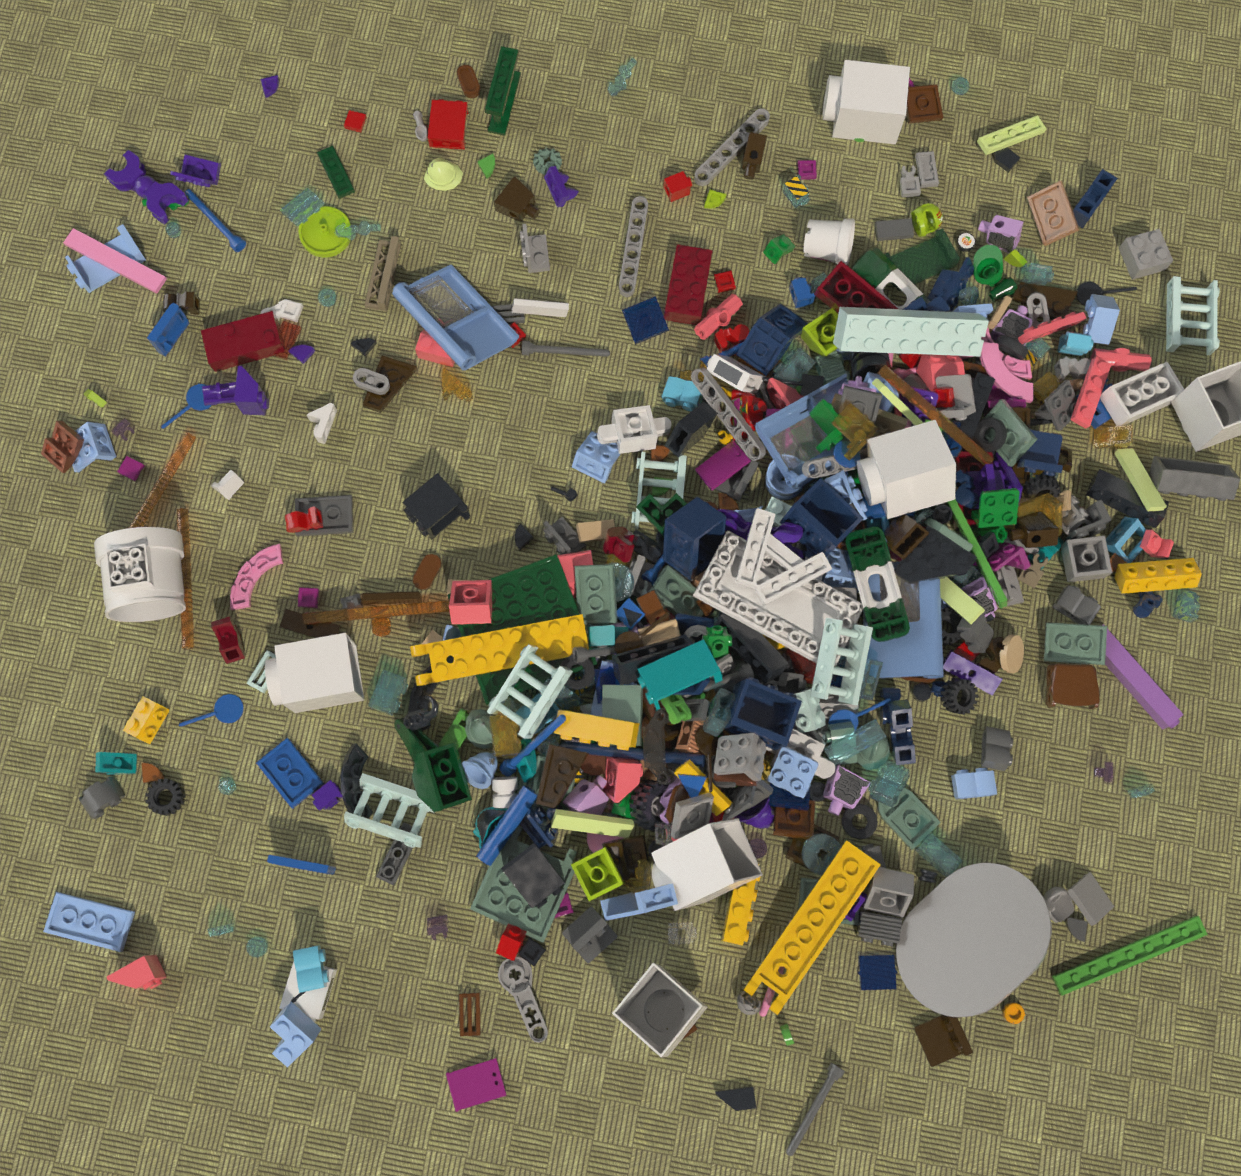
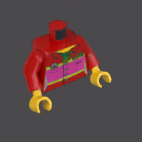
[718,387,767,444]

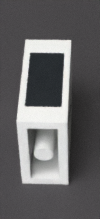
[707,354,765,393]
[279,962,337,1022]

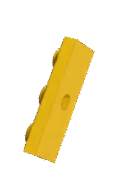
[674,759,732,816]

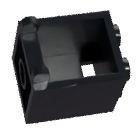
[402,473,470,540]

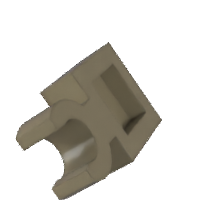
[1017,552,1048,589]

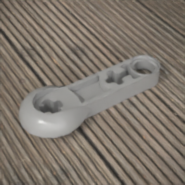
[498,957,548,1043]

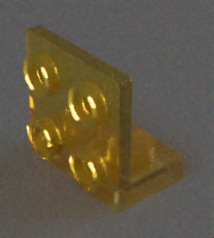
[832,403,878,461]
[1017,493,1063,536]
[489,715,521,759]

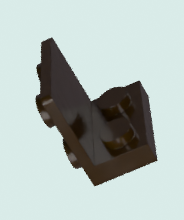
[914,1015,973,1067]

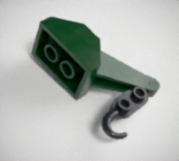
[394,695,472,812]

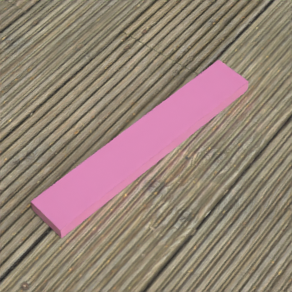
[63,228,167,294]

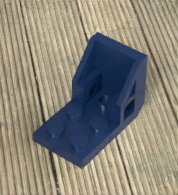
[736,303,809,376]

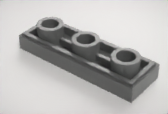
[376,822,422,886]

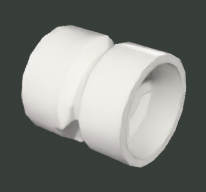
[492,777,518,808]

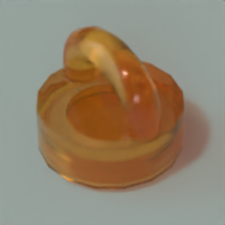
[371,617,391,637]

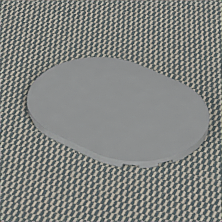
[896,863,1052,1018]

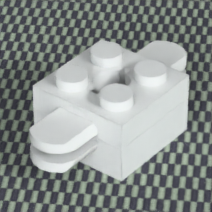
[597,405,671,454]
[766,729,835,779]

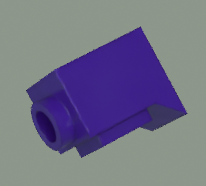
[312,780,343,811]

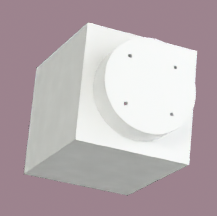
[823,60,910,144]
[1171,361,1241,452]
[857,420,956,519]
[265,633,364,713]
[651,818,763,911]
[612,963,708,1057]

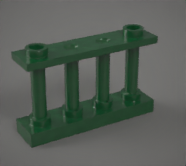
[485,46,521,136]

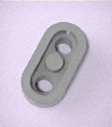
[1027,292,1050,328]
[353,368,390,395]

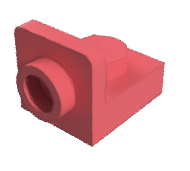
[1140,530,1174,558]

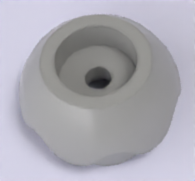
[737,991,761,1015]

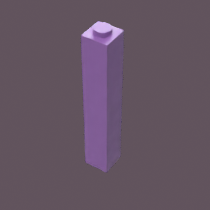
[1103,624,1183,729]

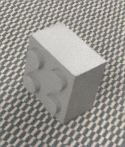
[1119,229,1173,280]
[1061,536,1112,582]
[863,867,914,918]

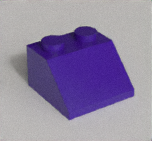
[234,366,269,416]

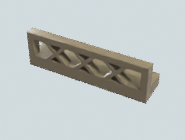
[364,236,401,311]
[831,393,908,438]

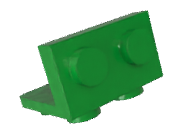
[809,399,849,454]
[971,488,1020,528]

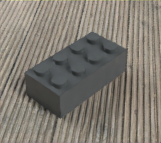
[1149,456,1240,501]

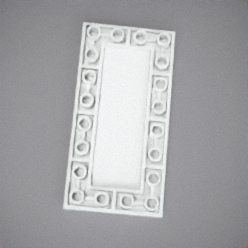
[693,530,863,667]

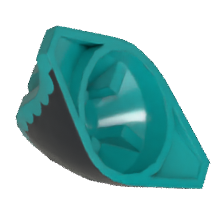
[473,807,508,849]

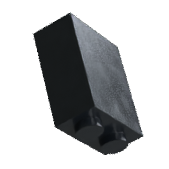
[665,402,718,458]

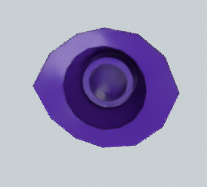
[734,797,774,829]

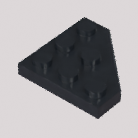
[894,525,977,584]

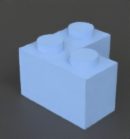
[1083,294,1120,345]
[270,1002,321,1067]

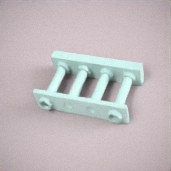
[1166,276,1220,356]
[631,452,687,529]
[811,618,873,705]
[487,644,573,739]
[344,773,435,848]

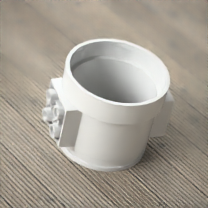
[94,527,186,622]

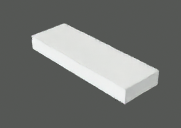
[512,298,569,317]

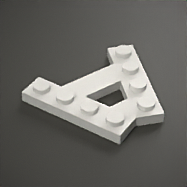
[735,508,832,606]

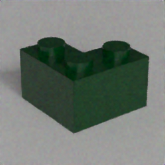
[636,493,687,537]

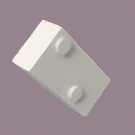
[1100,362,1184,428]

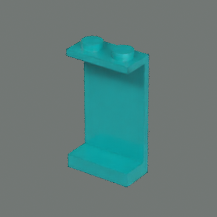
[637,639,723,710]

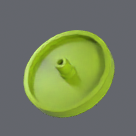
[298,206,352,258]

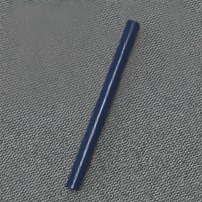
[559,740,706,767]

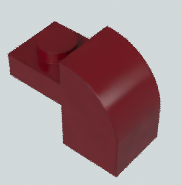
[603,526,634,563]
[211,616,245,664]

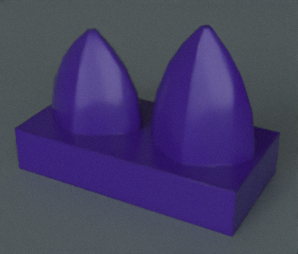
[544,166,579,208]

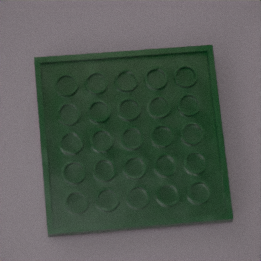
[447,554,598,705]

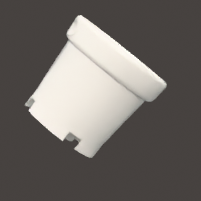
[804,218,855,266]

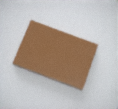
[1027,180,1079,246]

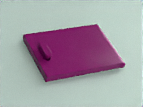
[695,440,751,491]
[446,1058,507,1112]

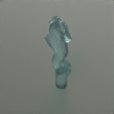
[608,58,637,97]
[335,221,381,241]

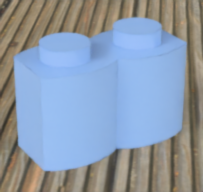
[951,768,997,799]

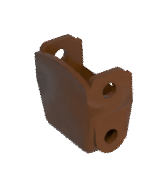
[1045,663,1100,709]

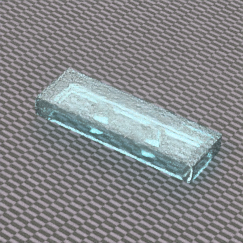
[824,719,886,766]

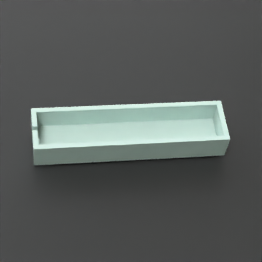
[833,307,989,356]

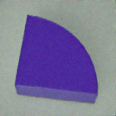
[260,75,279,98]
[289,345,315,364]

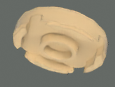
[1000,634,1024,674]

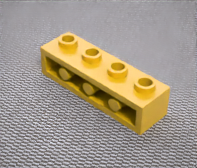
[1114,558,1202,594]
[554,710,640,751]
[721,864,762,946]

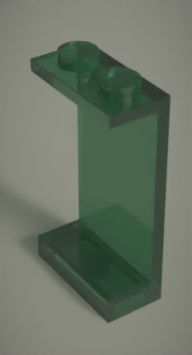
[885,228,960,292]

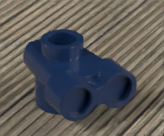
[1133,591,1163,618]

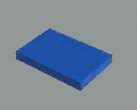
[256,738,324,809]
[267,855,336,875]

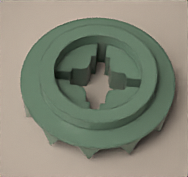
[533,147,562,174]

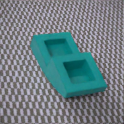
[515,738,537,783]

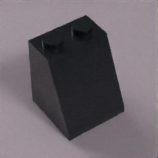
[501,843,565,909]

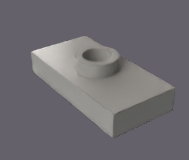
[915,151,939,188]

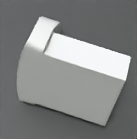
[211,470,244,500]

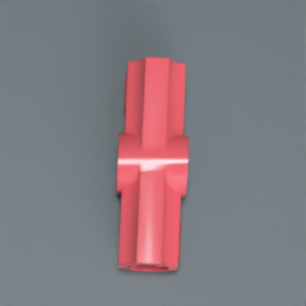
[694,294,743,340]
[1091,348,1151,372]

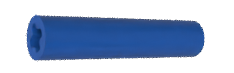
[476,785,538,866]

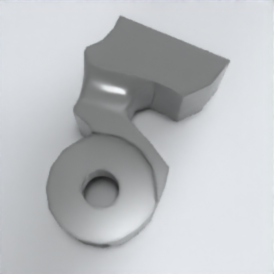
[1054,356,1091,383]

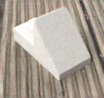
[307,403,337,444]

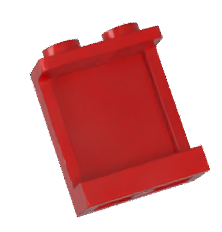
[428,99,469,150]

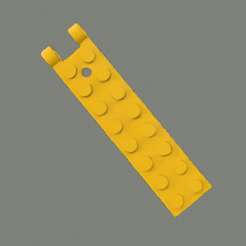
[410,614,589,686]
[744,840,881,1015]

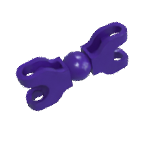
[104,150,189,225]
[718,509,803,560]

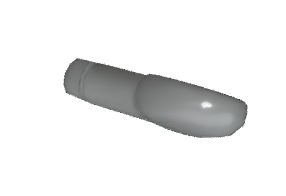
[413,111,428,142]

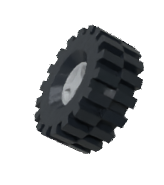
[630,780,672,832]

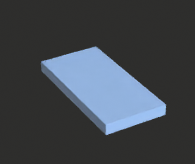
[43,892,135,952]

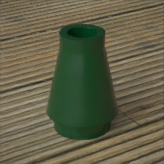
[988,277,1017,302]

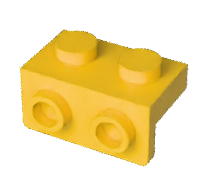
[123,696,169,744]

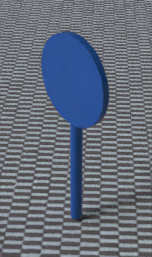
[161,384,212,429]
[833,429,860,468]
[179,694,244,727]
[828,698,891,730]

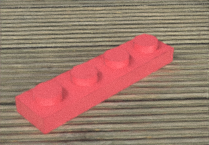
[1018,312,1086,344]
[1070,356,1111,429]

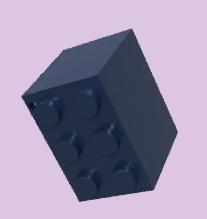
[779,478,864,557]
[663,497,726,580]
[720,677,802,750]

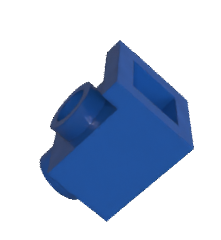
[789,277,815,308]

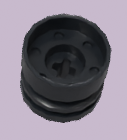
[850,352,893,382]

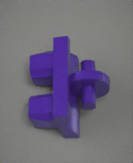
[202,382,236,406]

